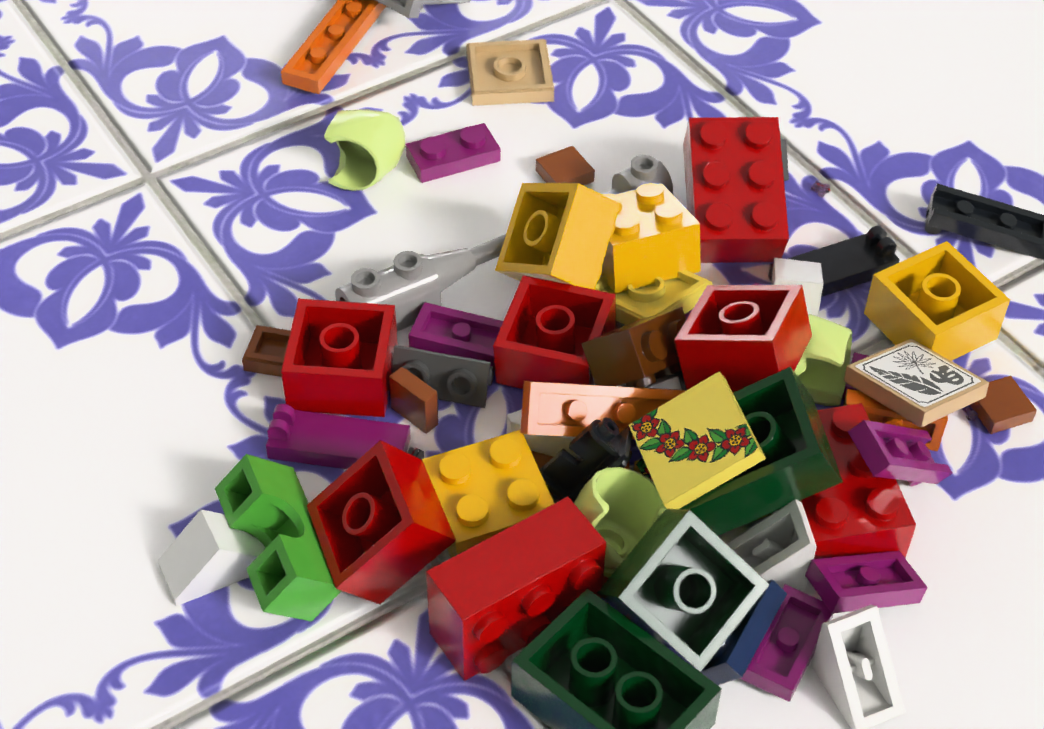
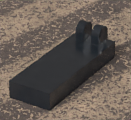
[924,183,1044,260]
[768,225,900,297]

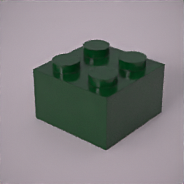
[597,509,770,672]

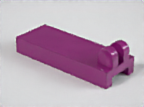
[266,404,411,469]
[848,420,953,486]

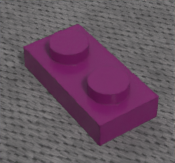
[405,123,501,183]
[408,302,503,369]
[805,551,928,614]
[739,584,834,702]

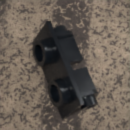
[539,418,633,503]

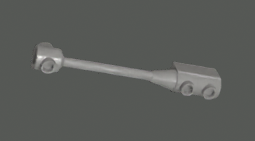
[335,155,673,332]

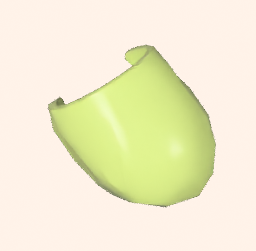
[324,109,405,191]
[794,314,852,406]
[574,467,667,578]

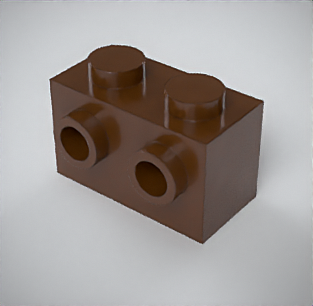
[581,307,686,387]

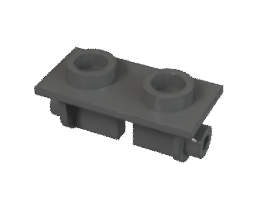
[392,345,495,408]

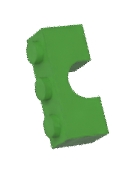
[215,454,341,622]

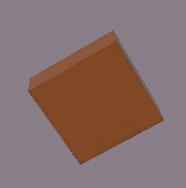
[535,145,595,186]
[242,325,291,377]
[389,367,438,434]
[970,375,1037,434]

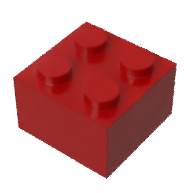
[493,275,616,389]
[674,285,812,392]
[281,298,398,417]
[306,440,456,605]

